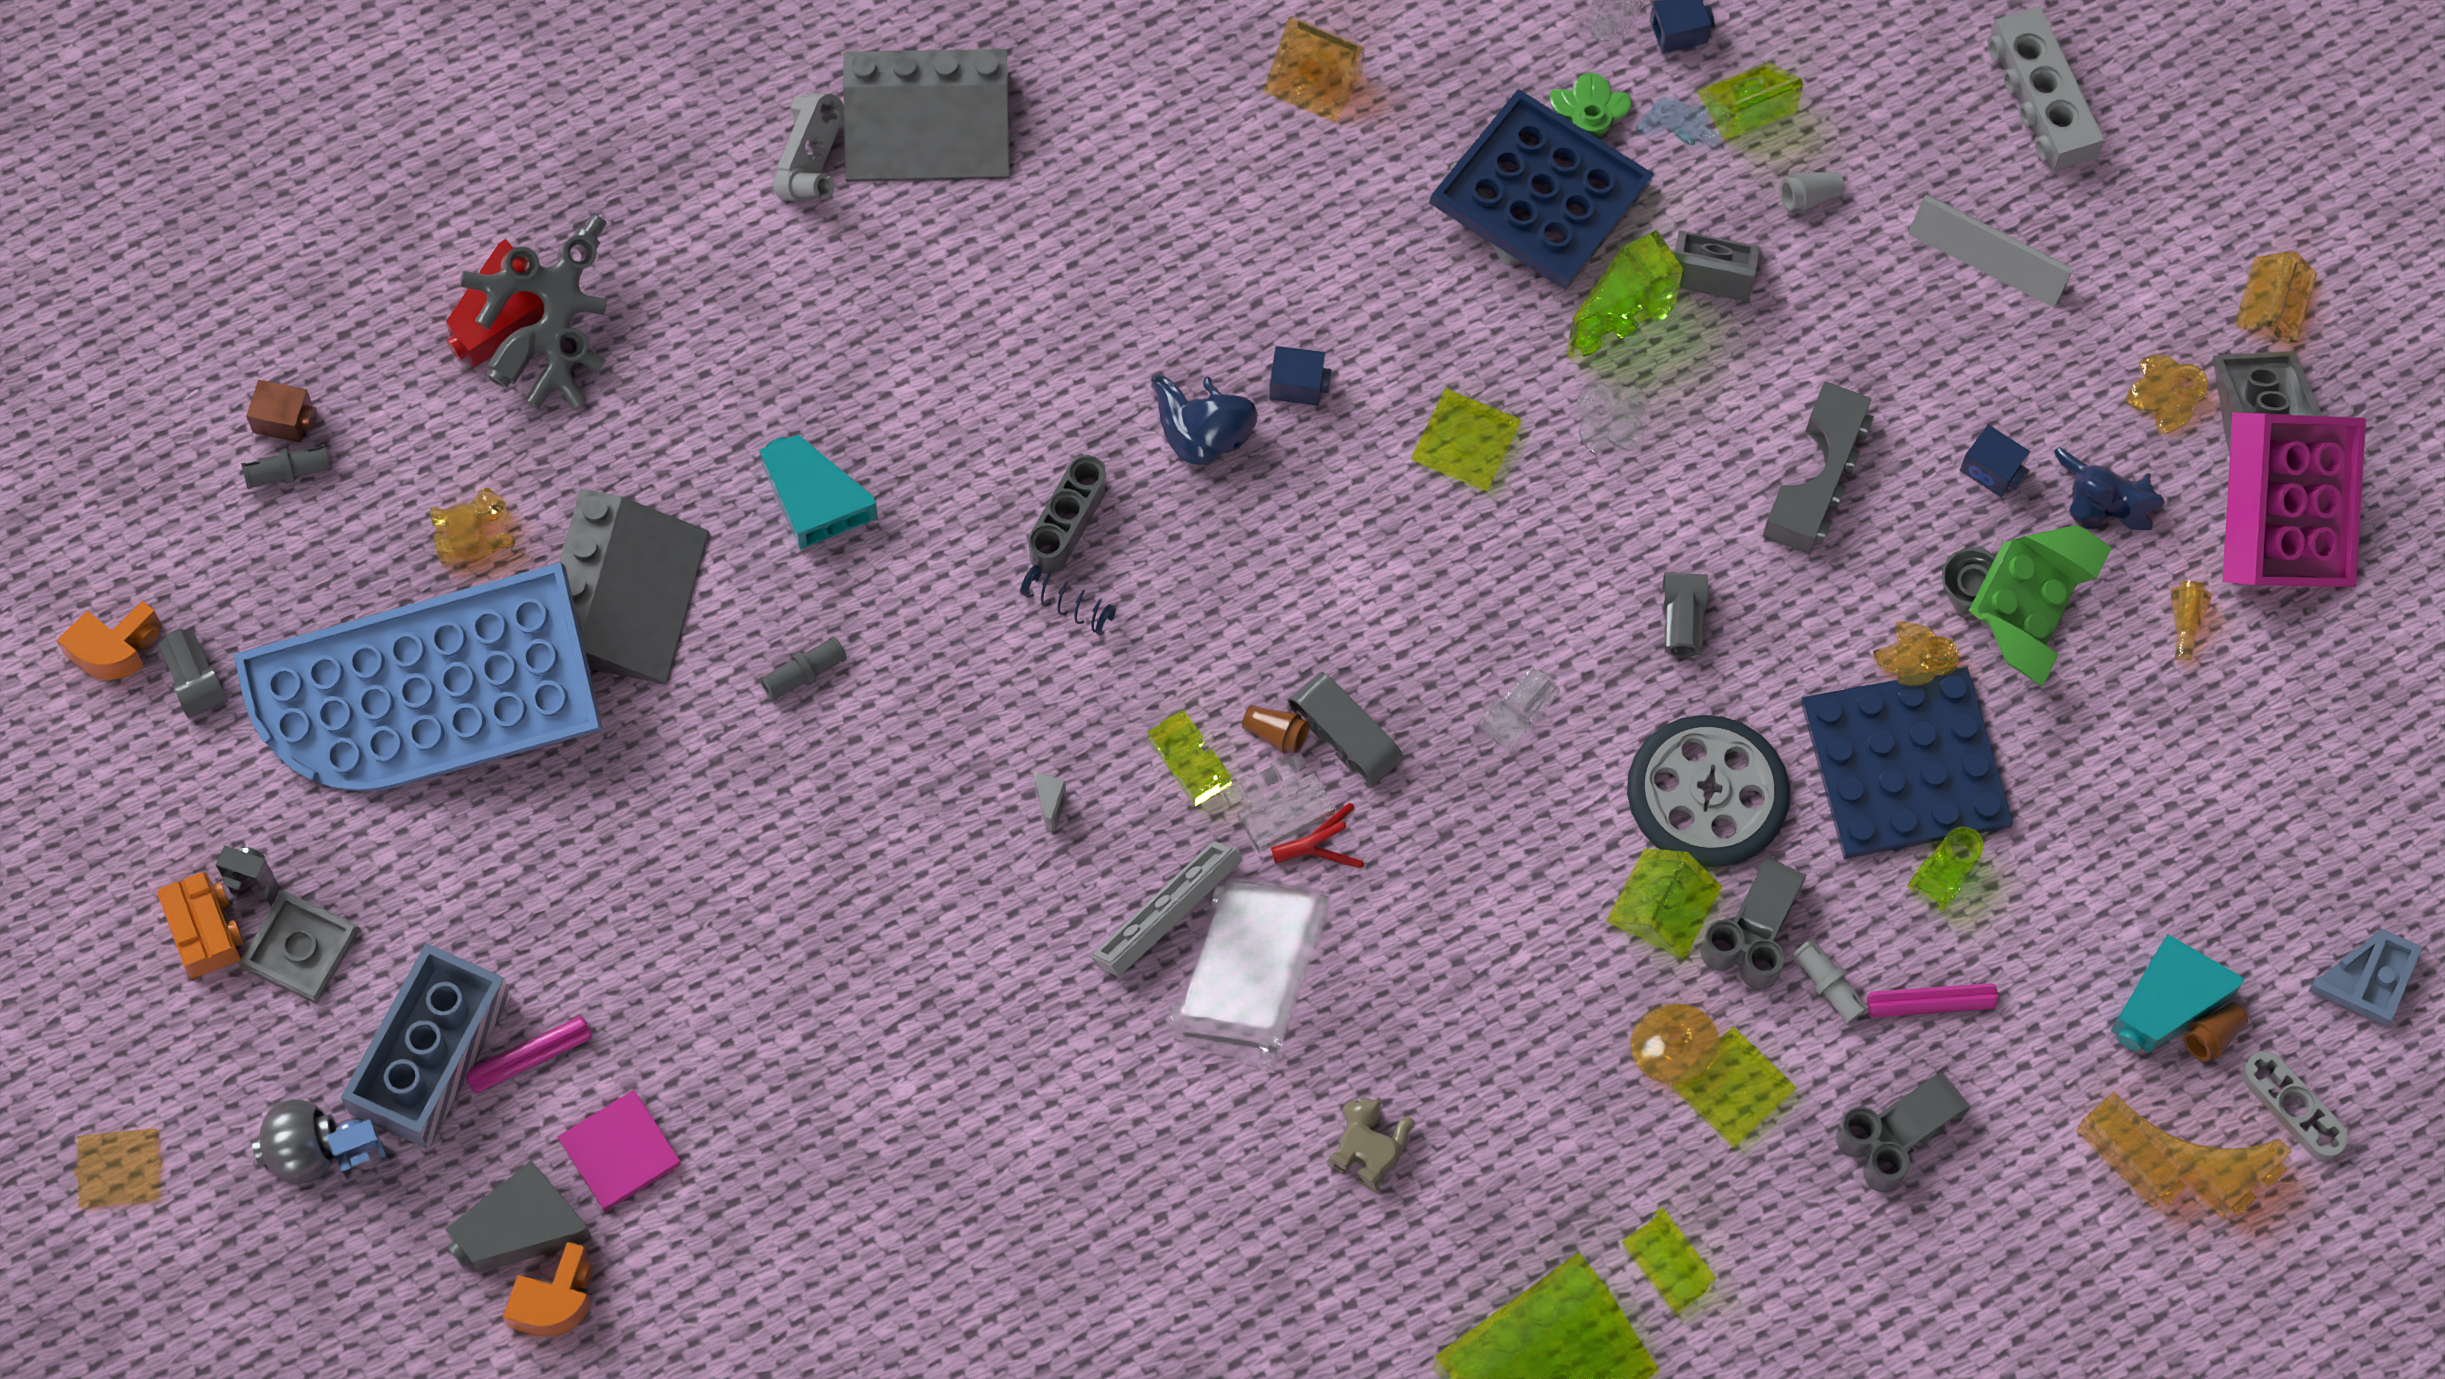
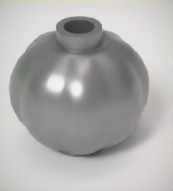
[252,1099,338,1184]

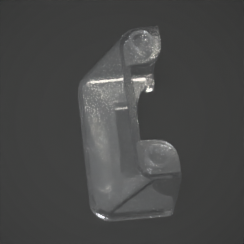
[1168,877,1331,1074]

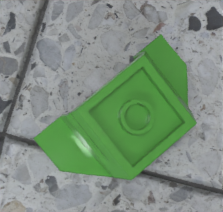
[1969,525,2112,686]

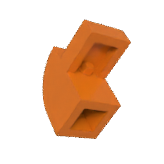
[57,600,162,680]
[503,1242,593,1337]

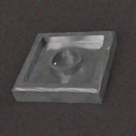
[238,890,361,1004]

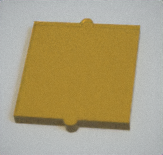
[73,1128,162,1208]

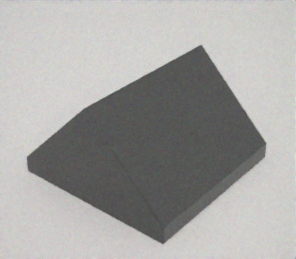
[1667,230,1760,302]

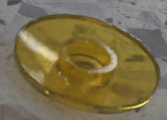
[1630,1003,1719,1084]

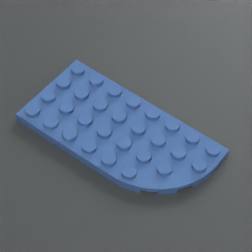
[234,562,603,792]

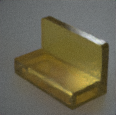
[2235,251,2318,343]

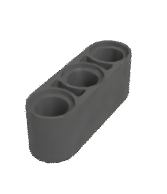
[1028,455,1106,574]
[1288,672,1404,788]

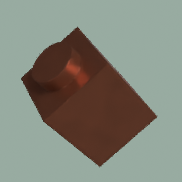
[246,379,317,443]

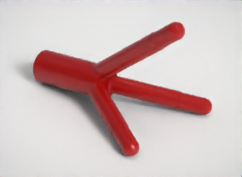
[1271,803,1364,868]

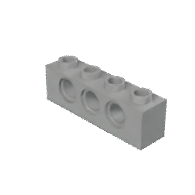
[1987,6,2104,172]

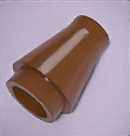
[1242,705,1309,754]
[2183,1002,2248,1062]

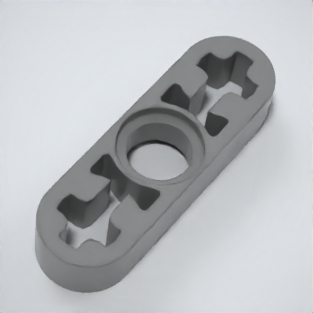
[2242,1051,2348,1161]

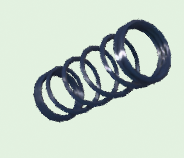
[1020,565,1116,636]

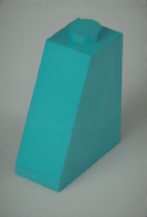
[759,434,878,550]
[2110,934,2245,1053]

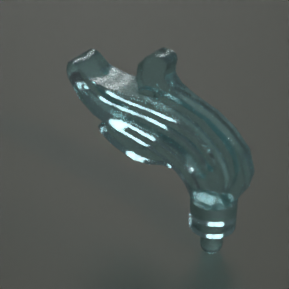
[1636,98,1720,145]

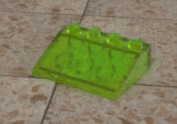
[1432,1252,1659,1379]

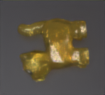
[430,488,515,565]

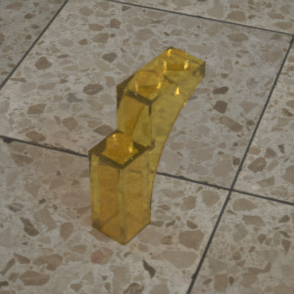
[2076,1091,2292,1219]

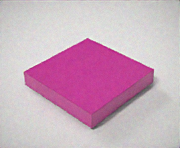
[557,1090,681,1213]

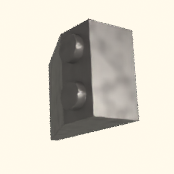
[2213,351,2323,452]

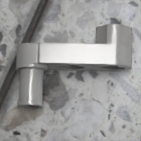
[773,93,844,202]

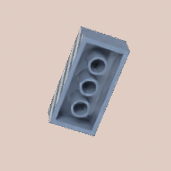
[341,943,511,1149]

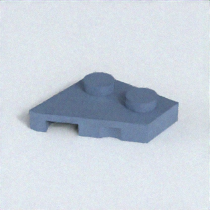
[2309,929,2423,1027]

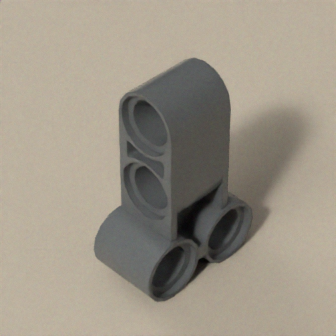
[1700,856,1807,990]
[1836,1072,1971,1192]

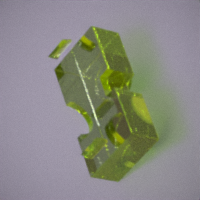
[1148,709,1232,806]

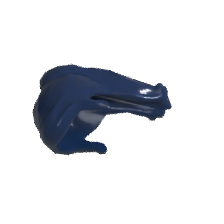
[1151,375,1258,466]

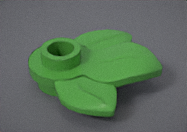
[1550,73,1631,139]

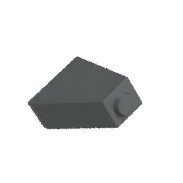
[446,1160,592,1273]

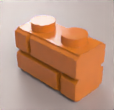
[156,872,245,980]

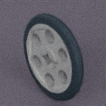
[1627,715,1790,867]

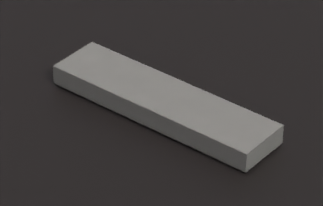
[1091,841,1243,977]

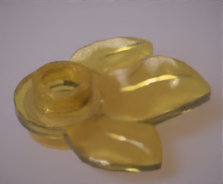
[2125,355,2208,434]
[1872,621,1959,686]

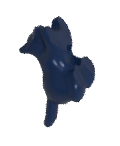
[2054,447,2165,530]

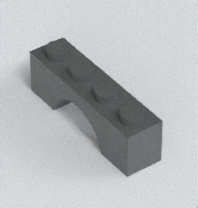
[1762,381,1874,555]

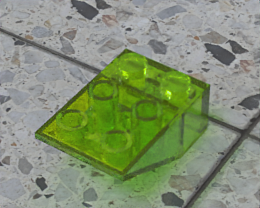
[1566,230,1683,359]

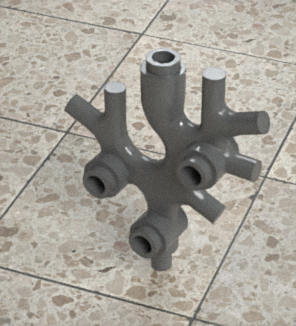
[460,214,607,410]

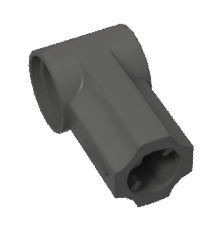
[1662,572,1708,657]
[158,629,228,718]

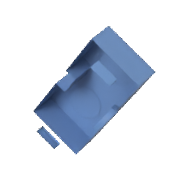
[327,1119,390,1178]

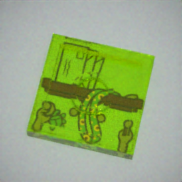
[1411,388,1522,492]
[1671,1026,1797,1149]

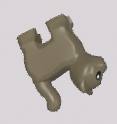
[1327,1097,1415,1193]

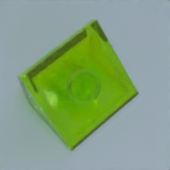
[1696,62,1803,141]
[1606,848,1722,960]

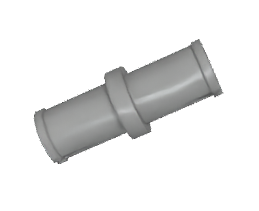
[1792,938,1869,1024]

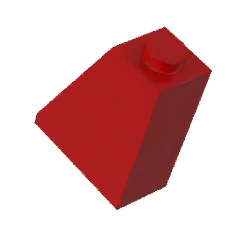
[446,239,544,368]

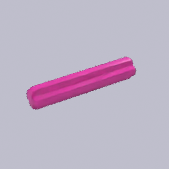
[1867,983,1998,1018]
[465,1017,592,1093]

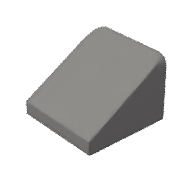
[1034,772,1067,833]

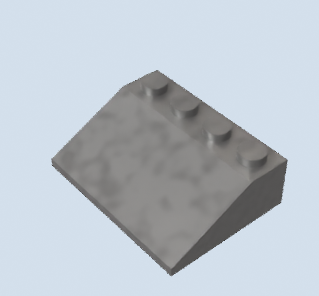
[843,49,1009,181]
[559,489,709,684]

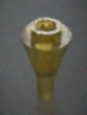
[2170,581,2213,661]

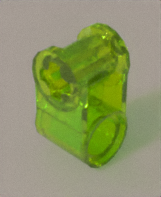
[1907,827,1984,913]

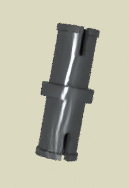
[241,444,331,489]
[759,637,847,701]

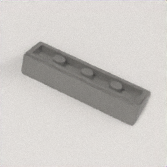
[1908,195,2073,307]

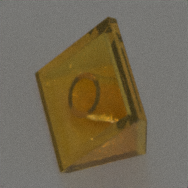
[1263,16,1365,122]

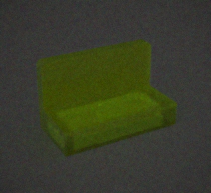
[1621,1207,1716,1316]

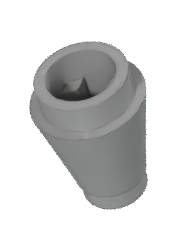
[1780,172,1844,213]

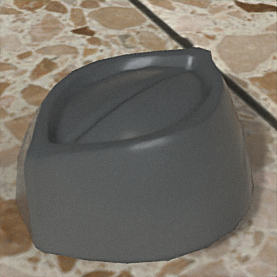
[1942,547,1995,617]

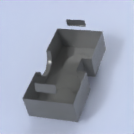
[215,845,280,907]

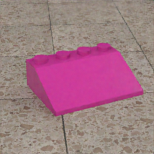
[2222,412,2366,587]

